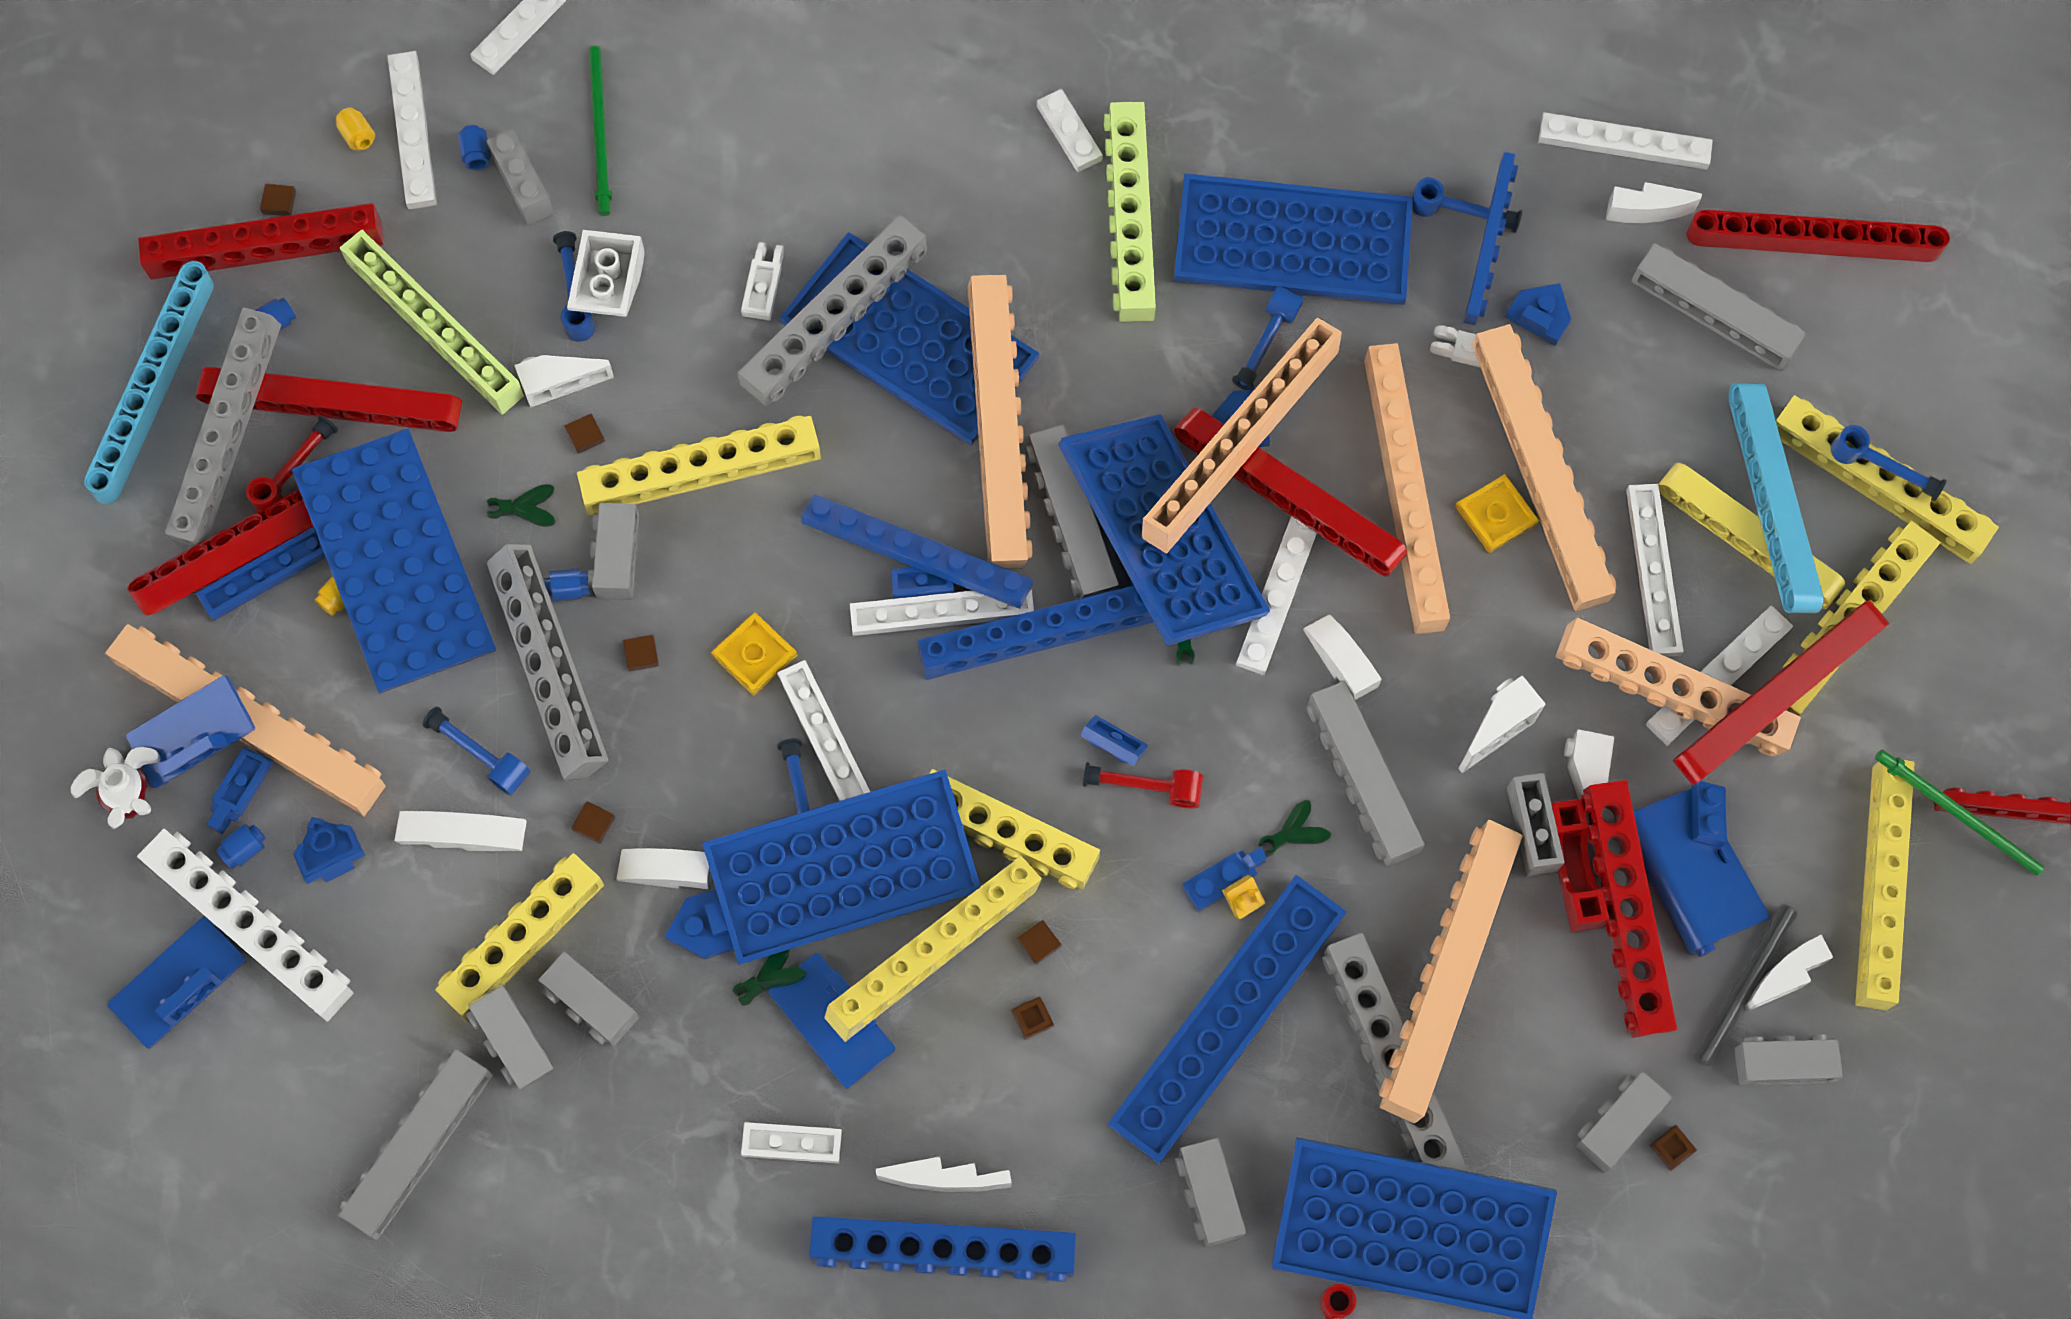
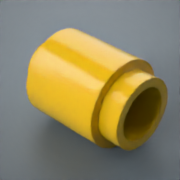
[336,107,375,150]
[314,576,345,617]

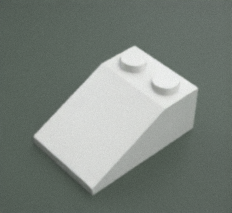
[567,230,645,317]
[1458,675,1546,773]

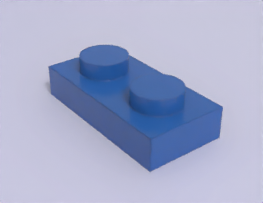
[891,567,954,599]
[1080,715,1148,766]
[1692,781,1727,847]

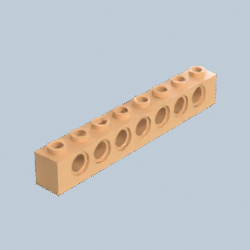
[1555,617,1801,756]

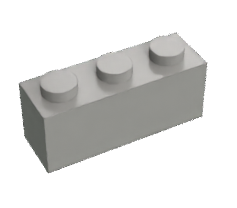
[486,129,554,225]
[588,503,639,599]
[1507,773,1565,877]
[538,951,639,1047]
[466,983,553,1089]
[1734,1035,1843,1086]
[1574,1071,1673,1173]
[1175,1138,1246,1247]

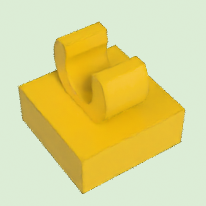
[1222,875,1266,920]

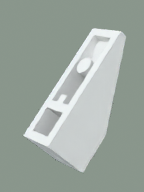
[514,355,614,408]
[1564,729,1614,825]

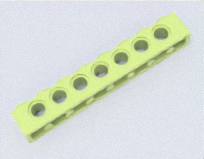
[1104,102,1156,322]
[340,230,524,415]

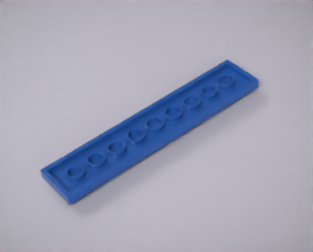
[1107,875,1347,1165]

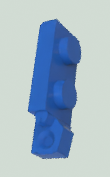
[207,747,273,835]
[1182,847,1267,912]

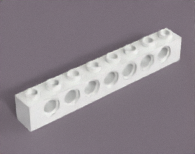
[137,829,354,1022]

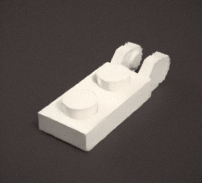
[741,242,784,321]
[1430,325,1480,367]

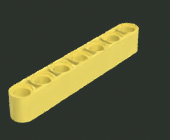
[1658,463,1846,609]

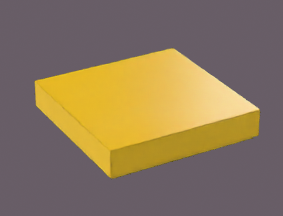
[1455,474,1540,553]
[711,612,798,696]

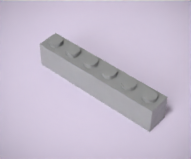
[1631,243,1806,371]
[1025,425,1119,599]
[1307,680,1425,867]
[339,1049,493,1240]

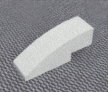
[1606,182,1702,223]
[1303,614,1382,700]
[616,848,711,889]
[1745,935,1833,1011]

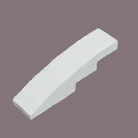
[394,811,527,851]
[876,1156,1012,1192]

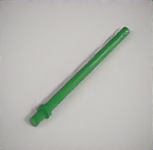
[589,45,612,216]
[1875,749,2044,876]

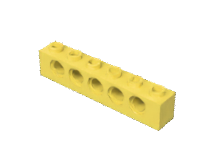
[930,769,1100,890]
[435,853,604,1022]

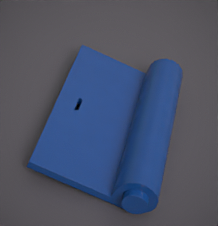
[1633,789,1771,958]

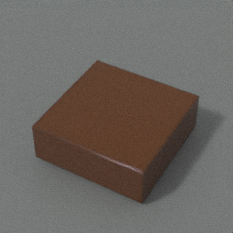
[260,184,296,216]
[564,413,605,454]
[623,634,659,672]
[571,801,615,844]
[1017,920,1062,965]
[1011,996,1054,1040]
[1649,1125,1697,1171]

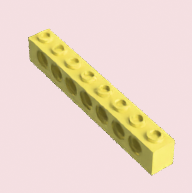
[1776,395,1999,564]
[577,416,821,516]
[1782,520,1941,716]
[1855,760,1915,1011]
[824,856,1042,1042]

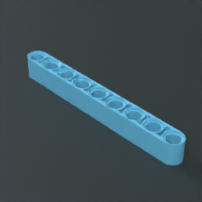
[84,261,214,504]
[1729,383,1823,613]

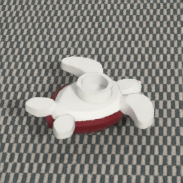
[71,747,161,829]

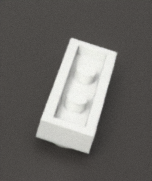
[1037,89,1103,173]
[741,1122,842,1164]

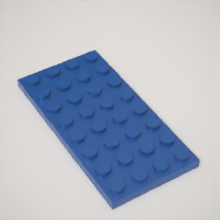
[1173,173,1413,305]
[780,232,1039,446]
[1058,414,1270,646]
[292,428,496,694]
[702,769,981,965]
[1271,1137,1557,1319]

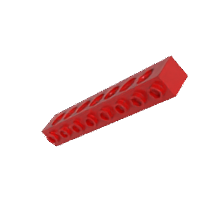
[138,203,384,280]
[1581,780,1678,1038]

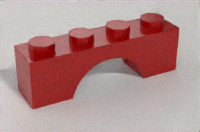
[1551,798,1610,933]

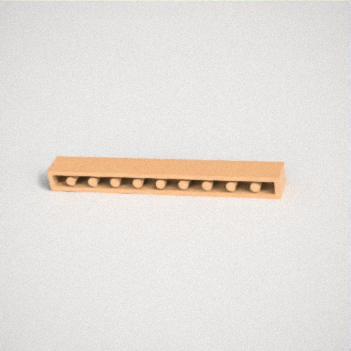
[968,275,1032,569]
[1142,317,1342,554]
[1472,324,1616,612]
[1364,343,1450,634]
[105,624,386,817]
[1379,820,1523,1124]

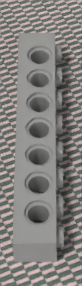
[738,215,927,407]
[165,307,281,546]
[486,544,609,779]
[1322,932,1468,1171]

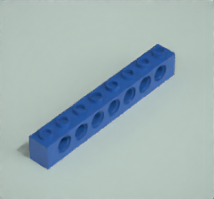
[918,586,1154,680]
[809,1216,1076,1282]

